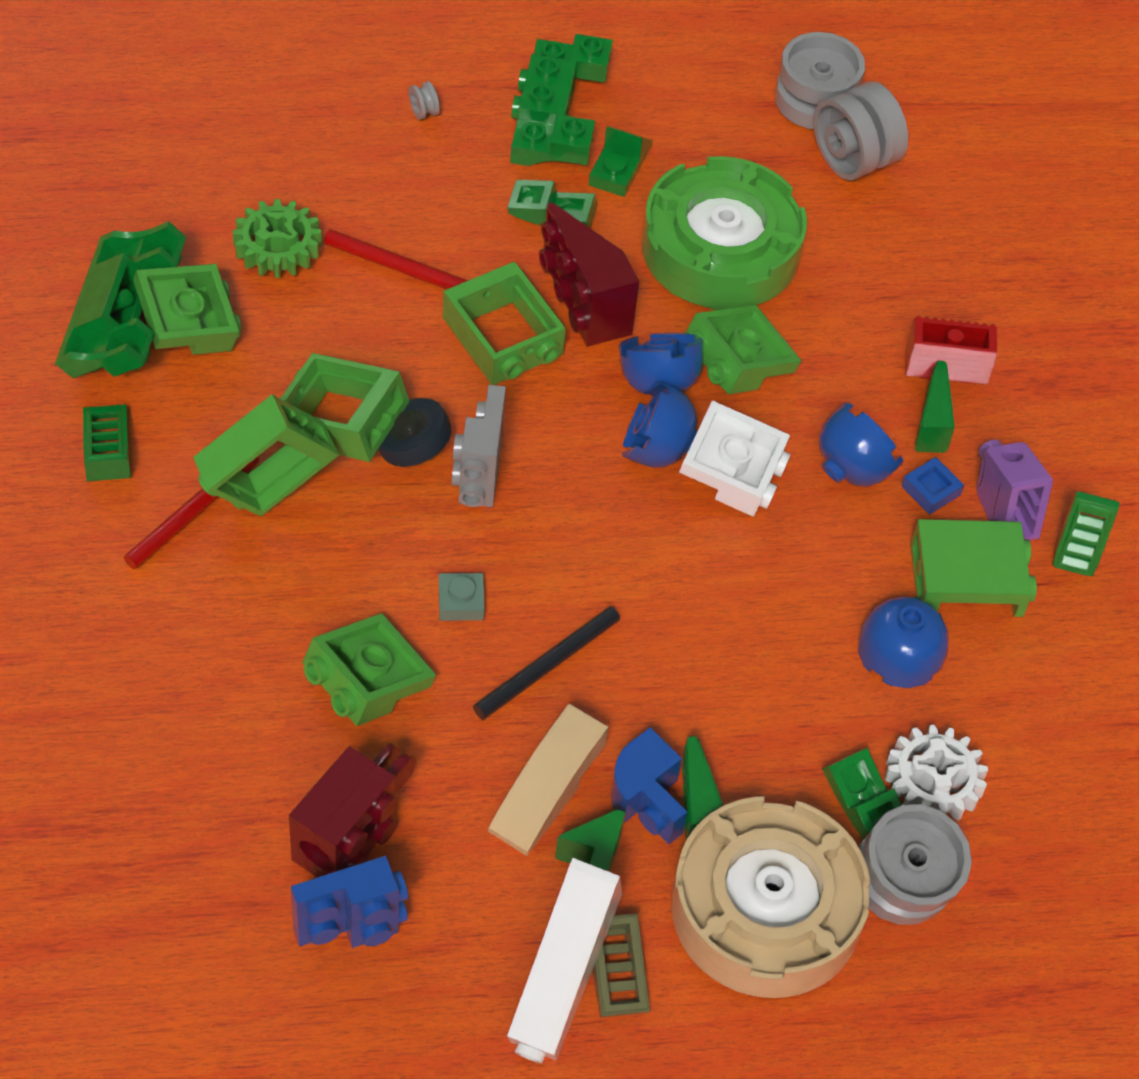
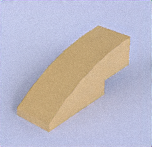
[488,704,608,856]

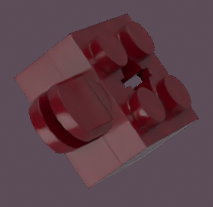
[289,742,416,878]

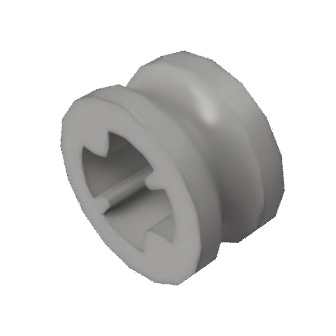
[408,81,440,120]

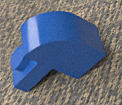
[611,727,687,844]

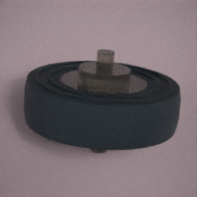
[378,398,451,467]

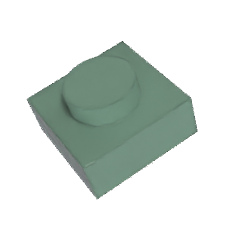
[438,573,484,621]

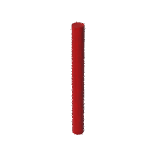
[324,229,469,290]
[123,457,260,569]

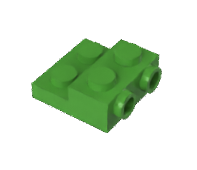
[133,264,241,355]
[685,305,802,394]
[302,613,436,726]

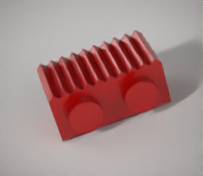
[905,315,997,384]

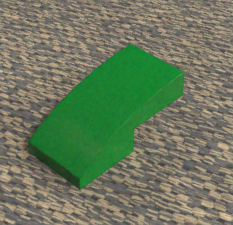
[507,180,597,229]
[822,748,902,840]

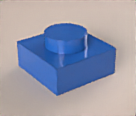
[902,457,964,515]

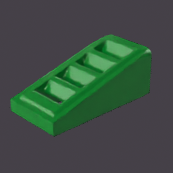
[915,361,955,453]
[83,404,131,482]
[1052,491,1120,576]
[682,736,723,840]

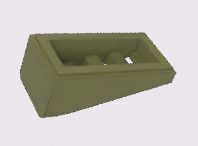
[592,914,650,1018]

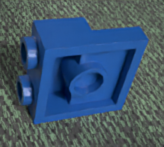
[290,856,408,948]

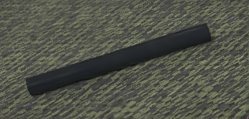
[473,606,620,720]

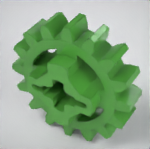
[233,199,322,278]

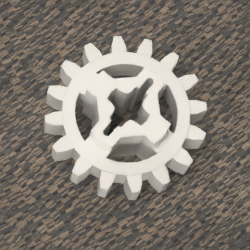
[885,725,988,821]

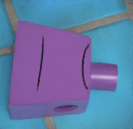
[977,440,1053,540]

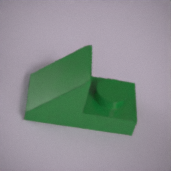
[588,126,653,197]
[555,809,626,872]

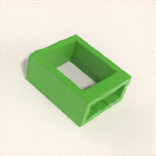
[442,261,566,385]
[280,353,410,462]
[193,394,339,516]

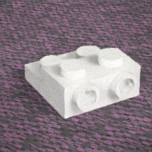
[679,400,791,517]

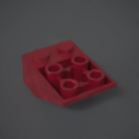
[539,203,639,347]

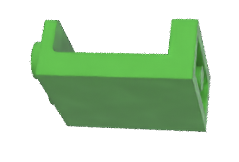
[910,519,1037,617]

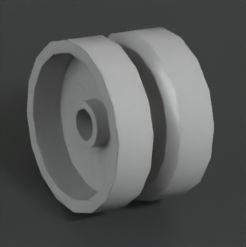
[775,32,865,129]
[813,81,909,181]
[858,804,972,925]

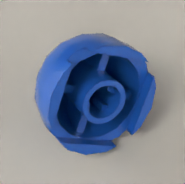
[619,333,704,397]
[622,380,698,468]
[819,403,903,487]
[858,596,949,688]

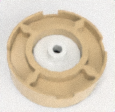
[671,796,871,998]

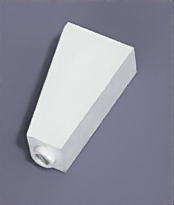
[507,858,622,1064]

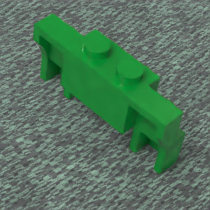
[510,34,613,166]
[55,221,186,378]

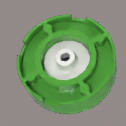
[642,156,807,310]

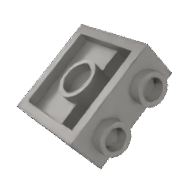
[452,385,506,507]

